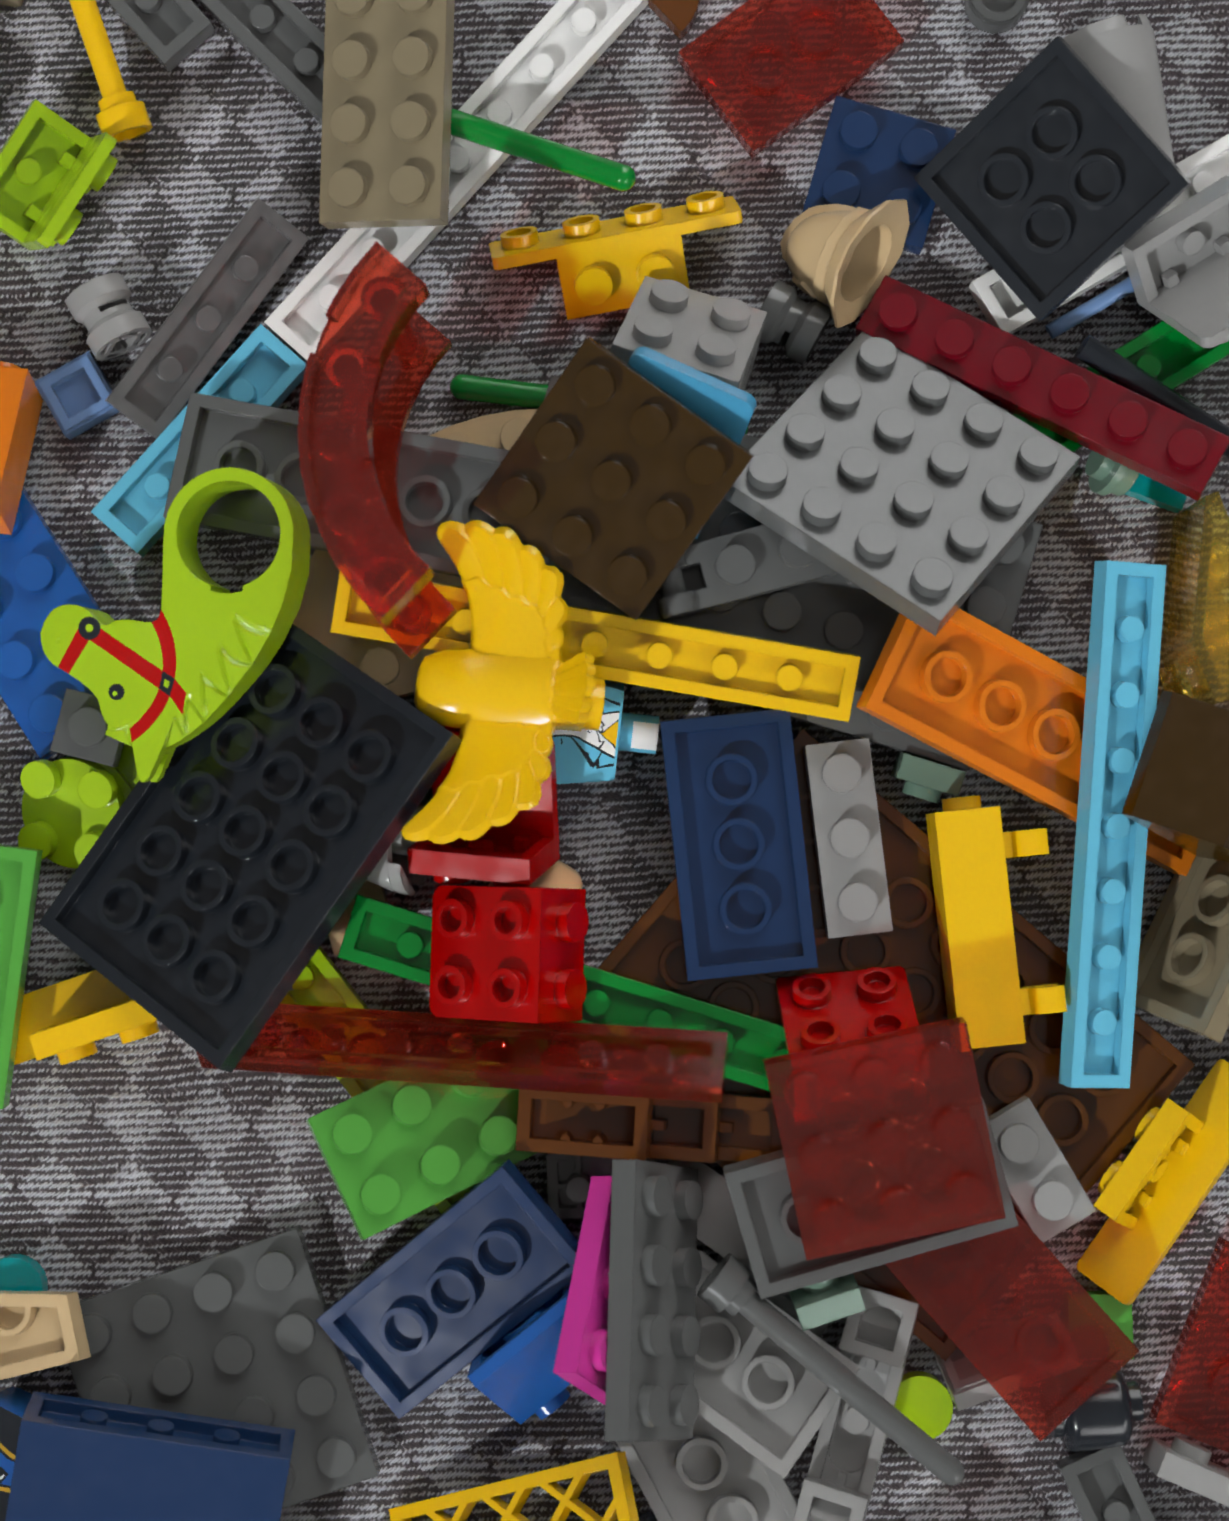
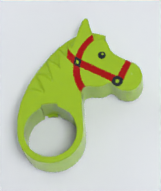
[40,467,311,782]

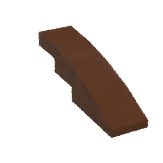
[515,1083,788,1163]

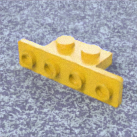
[489,191,743,320]
[14,970,160,1065]
[1077,1059,1229,1305]

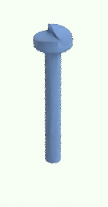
[1045,277,1134,339]

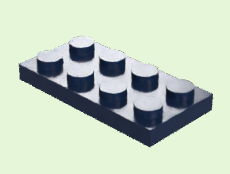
[660,709,818,981]
[316,1158,579,1419]

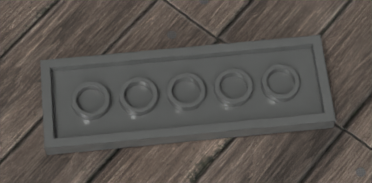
[163,392,549,577]

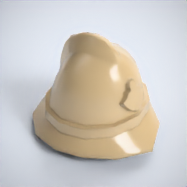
[780,199,910,328]

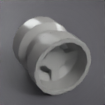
[66,273,152,361]

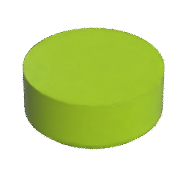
[895,1371,953,1439]

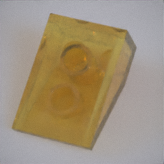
[1160,491,1229,705]

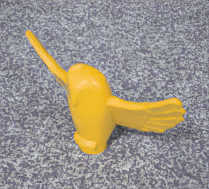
[401,520,605,844]

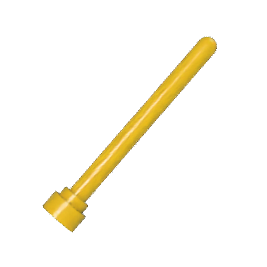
[69,0,153,143]

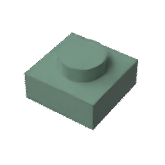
[890,752,966,804]
[789,1273,866,1331]

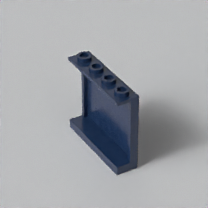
[5,1391,295,1521]

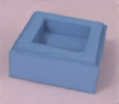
[34,351,119,440]

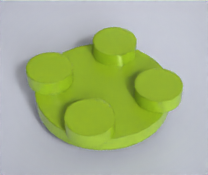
[18,757,125,868]

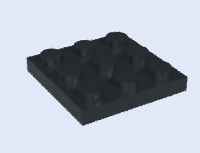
[914,36,1192,321]

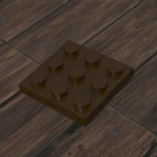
[473,337,754,620]

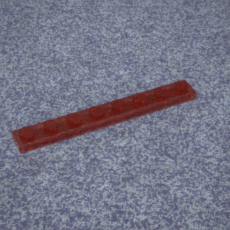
[196,1004,728,1103]

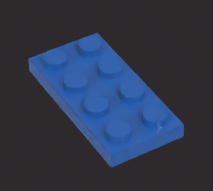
[0,487,102,760]

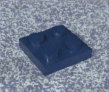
[802,95,957,255]

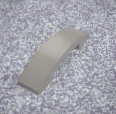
[793,1285,920,1521]

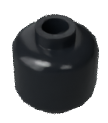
[1042,1360,1144,1452]

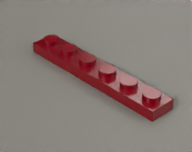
[855,275,1229,501]

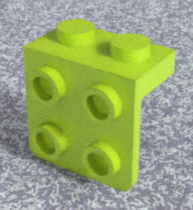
[0,99,118,251]

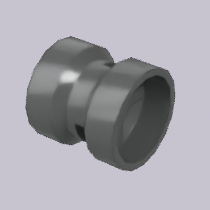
[760,279,832,366]

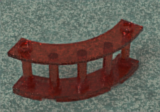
[298,241,457,660]

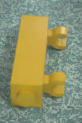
[926,795,1067,1050]

